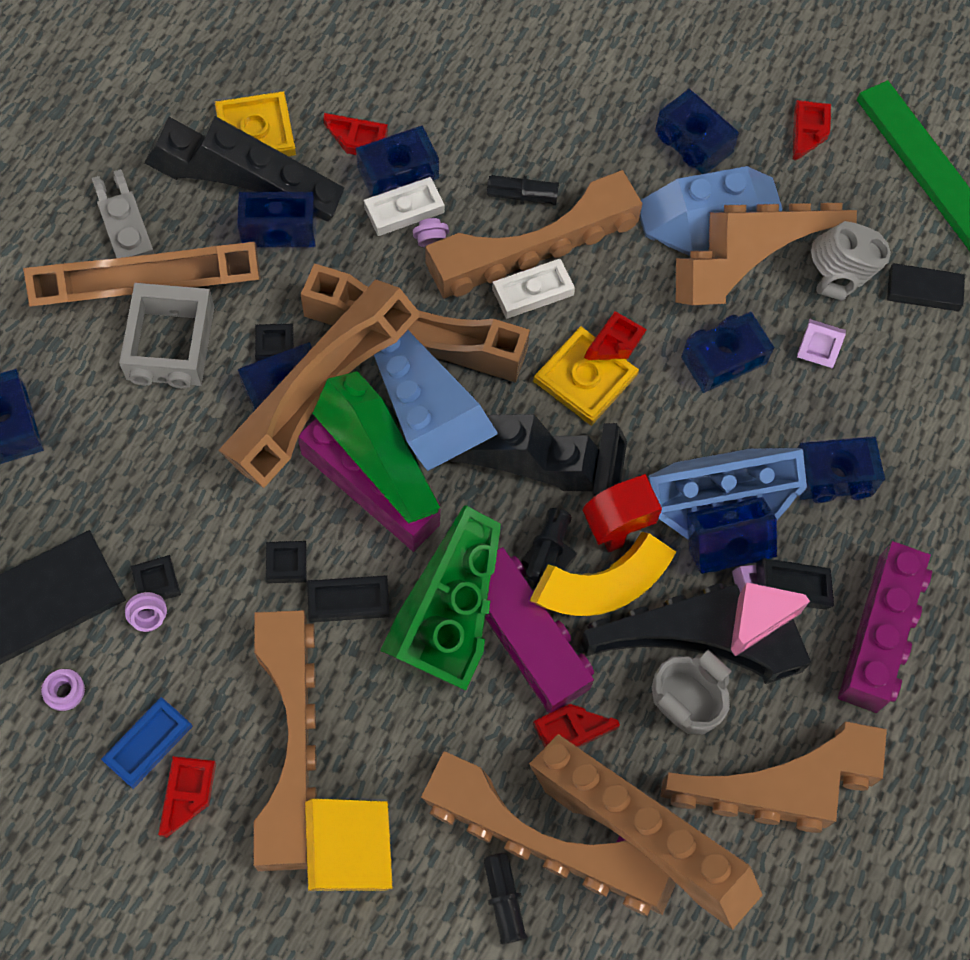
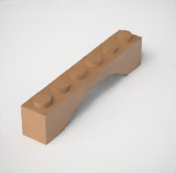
[425,170,643,299]
[23,242,261,307]
[301,263,530,383]
[218,279,421,488]
[254,610,317,871]
[529,734,763,930]
[421,751,676,916]

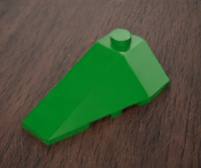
[312,371,440,523]
[380,505,501,691]

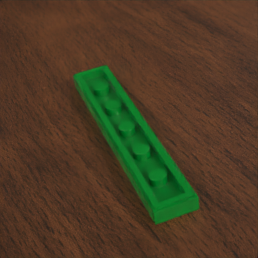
[857,80,970,251]

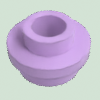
[413,218,449,247]
[125,592,167,632]
[41,669,85,711]

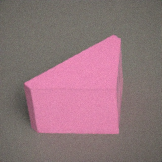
[731,582,810,656]

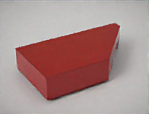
[792,100,831,160]
[323,113,388,160]
[584,312,647,360]
[533,704,620,748]
[158,756,216,838]

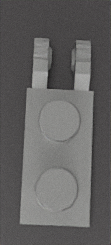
[92,169,154,258]

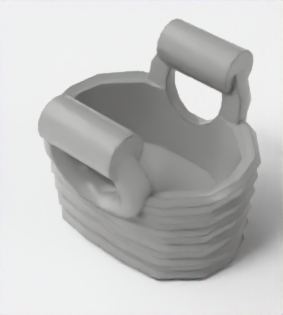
[811,221,891,301]
[652,650,732,735]

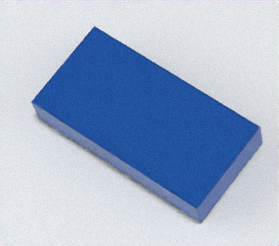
[101,697,193,789]

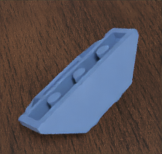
[639,166,782,256]
[648,448,807,543]

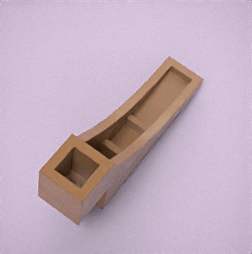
[675,203,857,305]
[660,722,887,833]

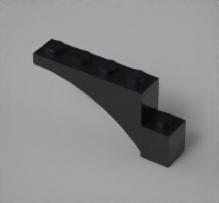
[144,116,344,221]
[396,414,599,491]
[581,584,811,684]

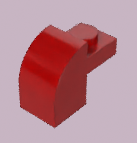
[582,474,662,553]

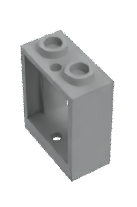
[119,283,215,389]

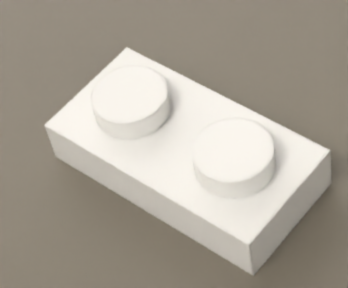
[364,177,445,236]
[492,259,575,319]

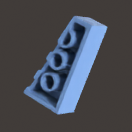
[374,330,498,471]

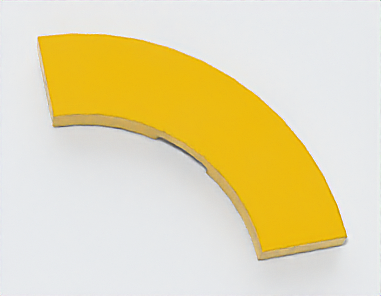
[529,532,676,616]

